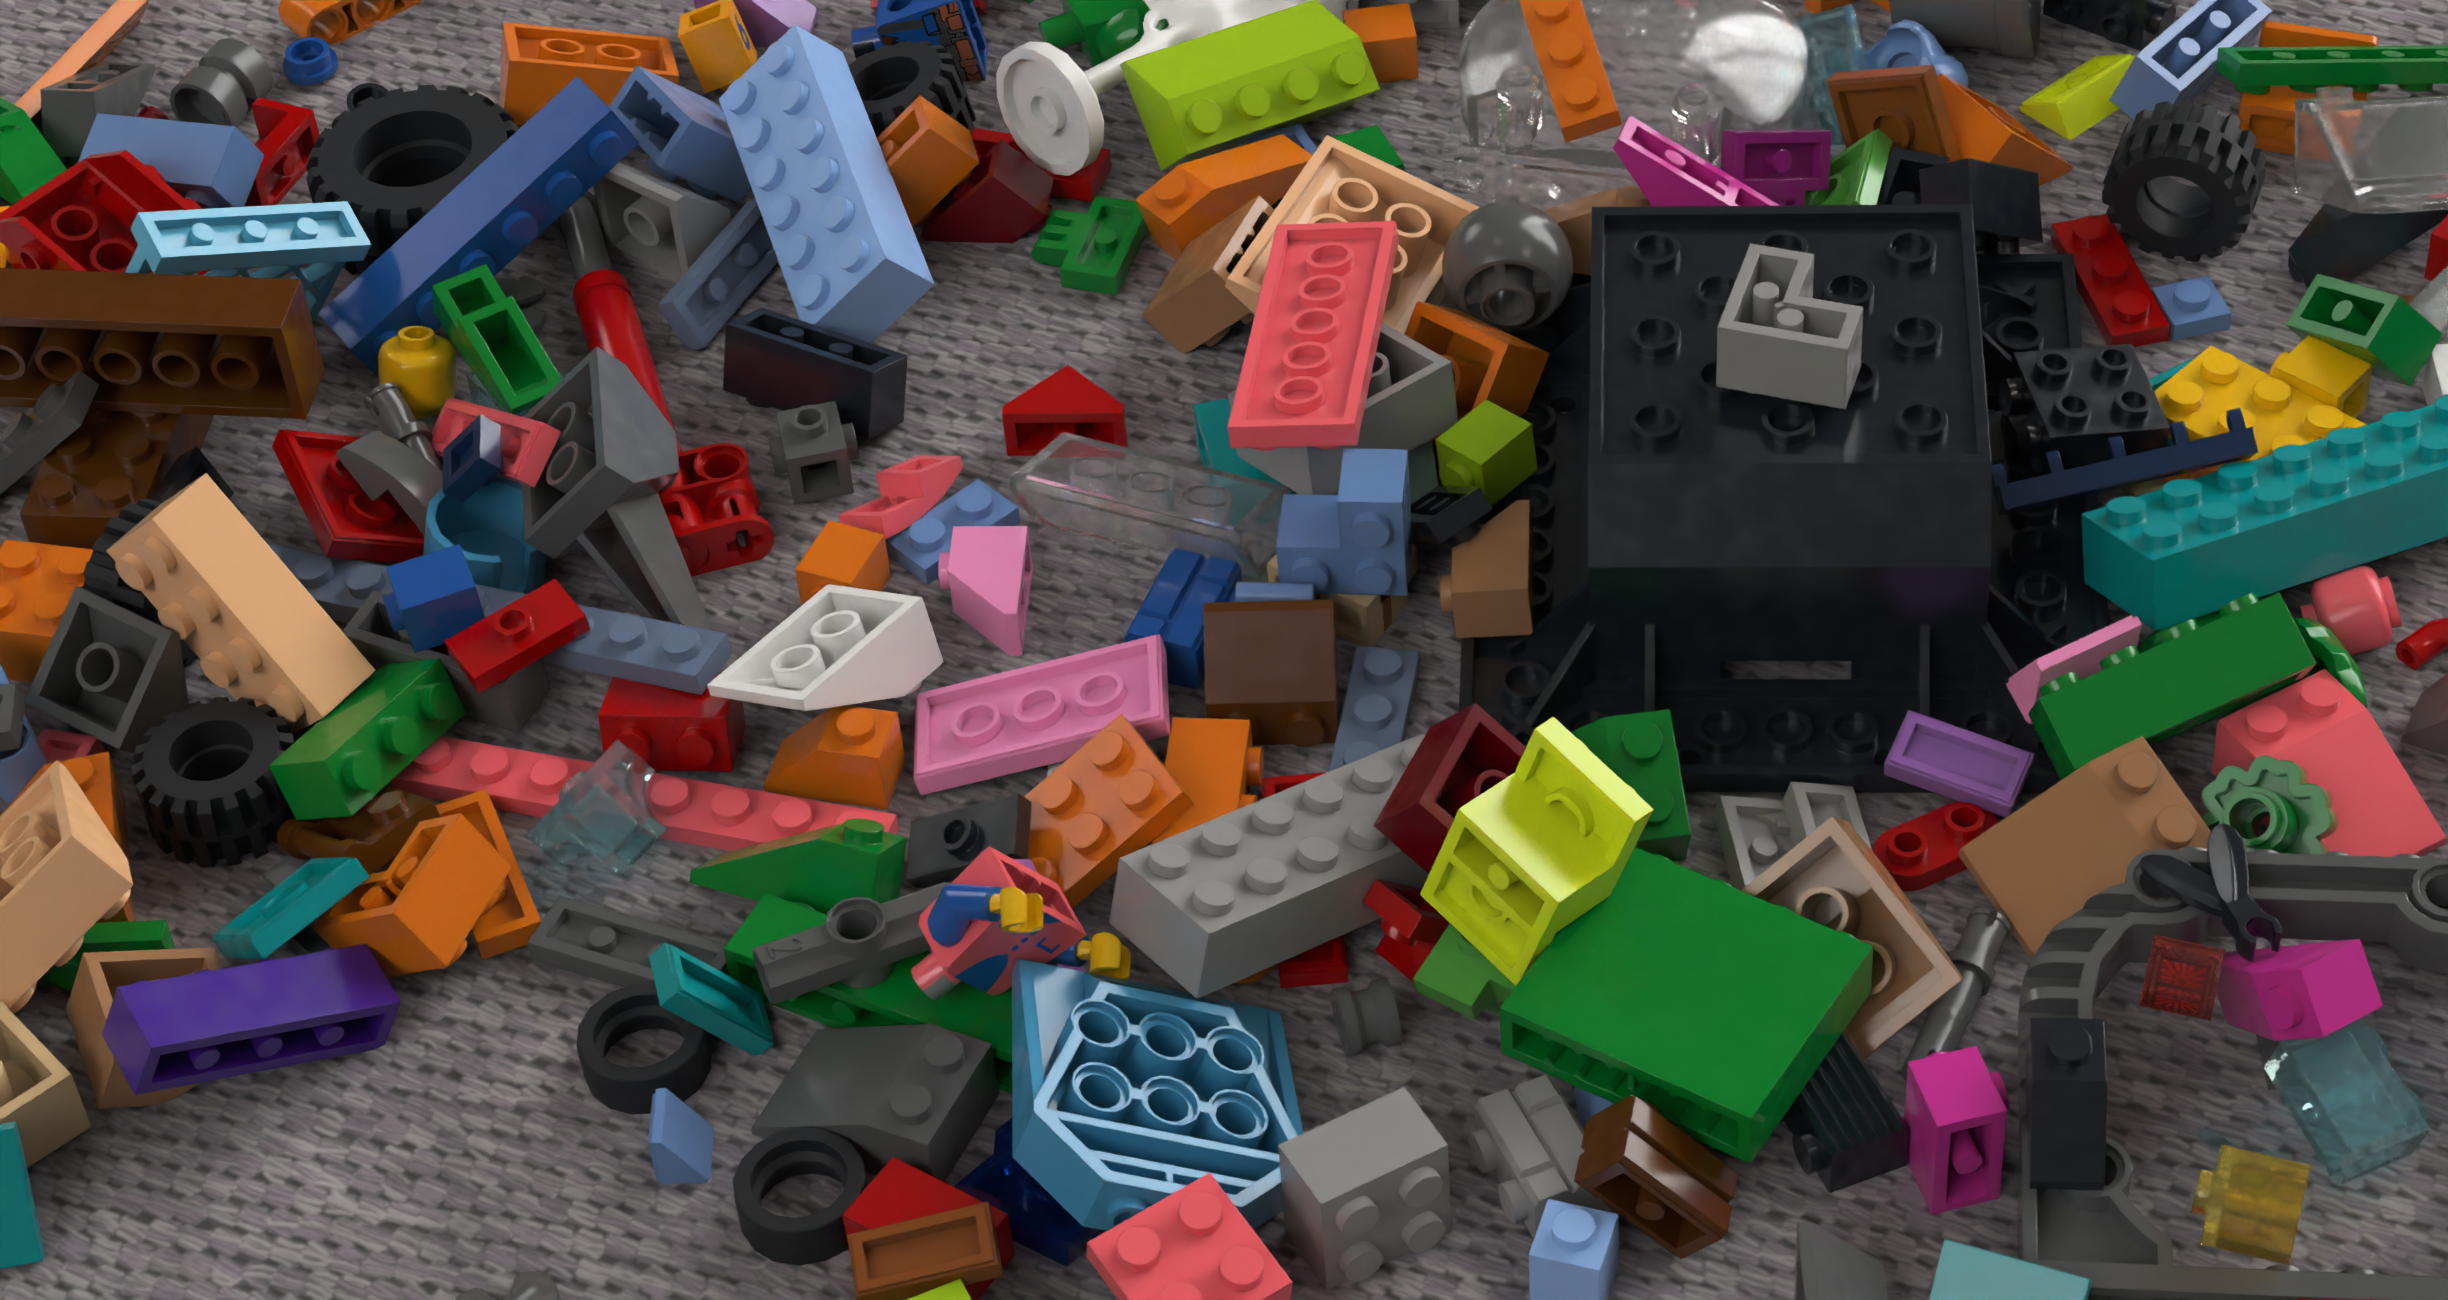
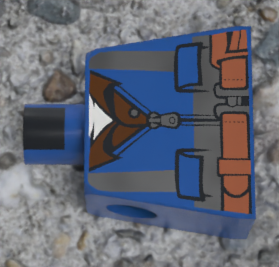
[851,0,988,82]

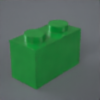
[2286,273,2443,386]

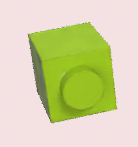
[1435,399,1537,506]

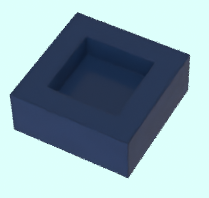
[442,414,503,503]

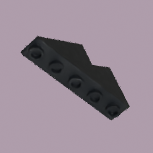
[2288,94,2448,289]

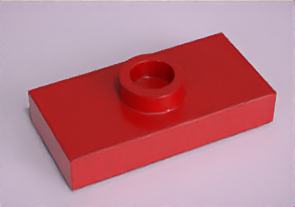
[444,579,591,693]

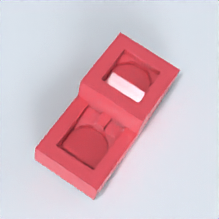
[838,455,963,539]

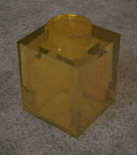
[2191,1144,2311,1265]

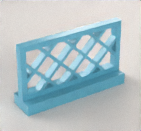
[125,201,371,321]

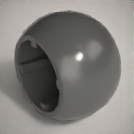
[1442,201,1573,332]

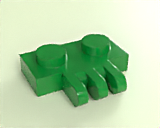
[1031,196,1148,295]

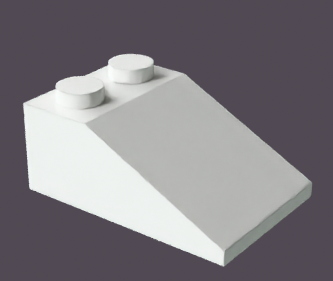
[707,584,944,711]

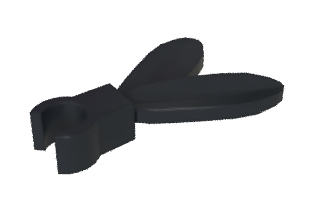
[2140,824,2282,962]

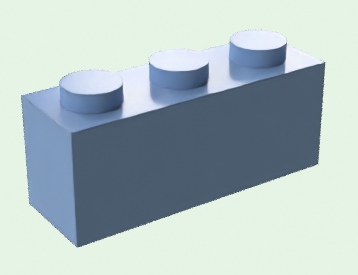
[2109,0,2273,120]
[77,113,264,209]

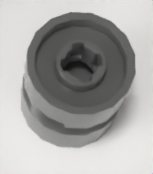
[169,38,273,128]

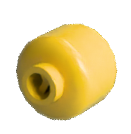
[378,326,457,419]

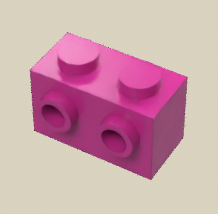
[1904,1046,2009,1215]

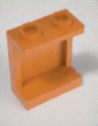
[2238,21,2378,163]

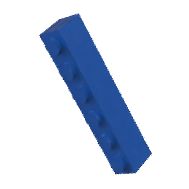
[318,76,639,378]

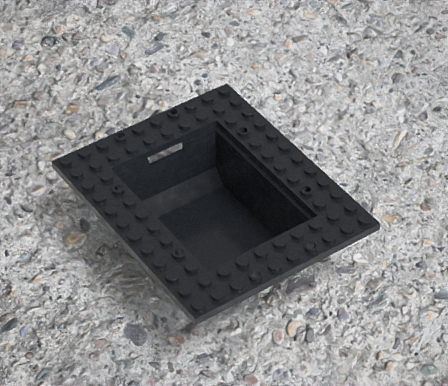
[1459,204,2110,793]

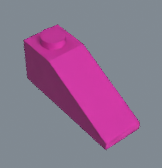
[1613,115,1780,207]
[2204,939,2383,1041]

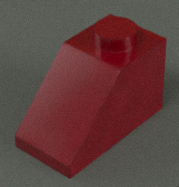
[921,140,1054,244]

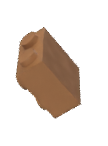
[1142,195,1274,354]

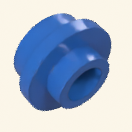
[282,37,338,85]

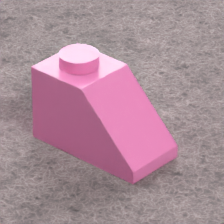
[938,526,1033,656]

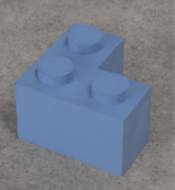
[1276,448,1412,596]

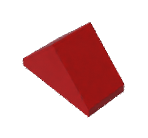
[1002,365,1128,456]

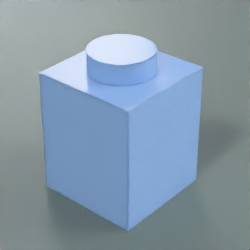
[1529,1199,1619,1300]

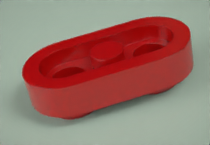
[1873,802,1997,891]

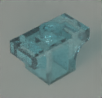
[526,739,668,875]

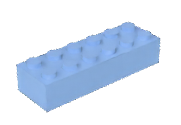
[719,24,935,343]

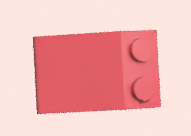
[2211,669,2447,857]

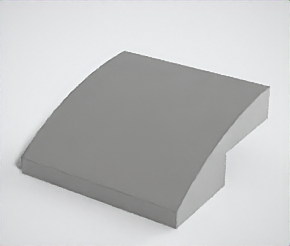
[1713,782,1872,891]

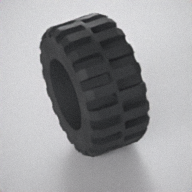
[306,85,519,275]

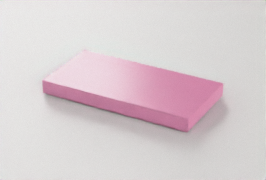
[914,634,1170,796]

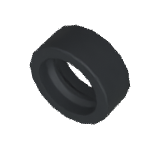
[576,983,712,1115]
[733,1127,868,1266]

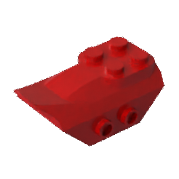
[0,150,240,277]

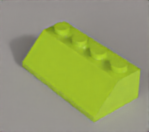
[1120,0,1380,171]

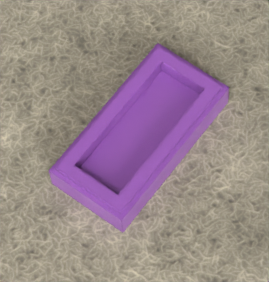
[1884,710,2035,818]

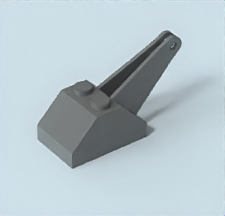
[522,346,715,631]

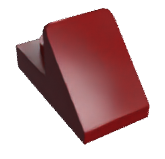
[1362,879,1449,983]

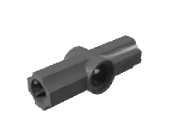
[752,882,950,1004]

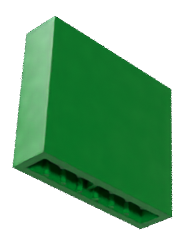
[1500,847,1873,1164]

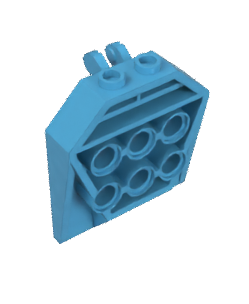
[1012,958,1303,1231]

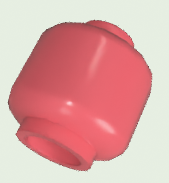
[2300,566,2402,656]

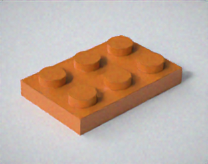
[1024,713,1195,909]

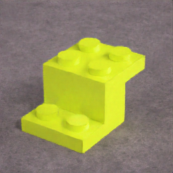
[1420,717,1654,986]

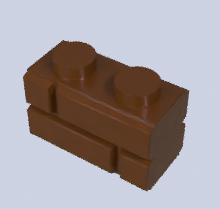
[1574,1095,1738,1259]

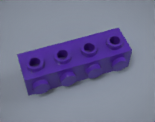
[102,944,401,1095]

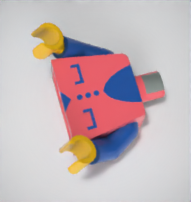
[911,846,1131,1001]

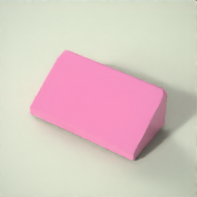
[2006,615,2142,724]

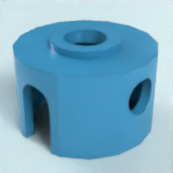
[423,477,547,594]

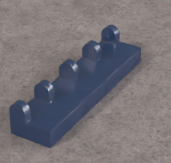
[1992,408,2258,516]

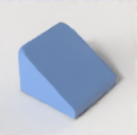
[648,1088,714,1185]

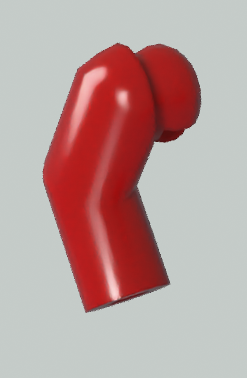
[2395,617,2448,670]

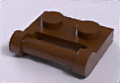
[277,785,441,874]

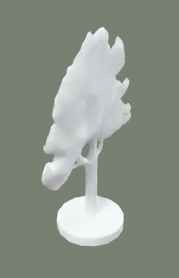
[996,0,1348,176]

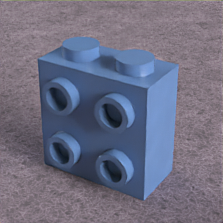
[609,65,751,203]

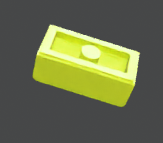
[2019,54,2135,140]

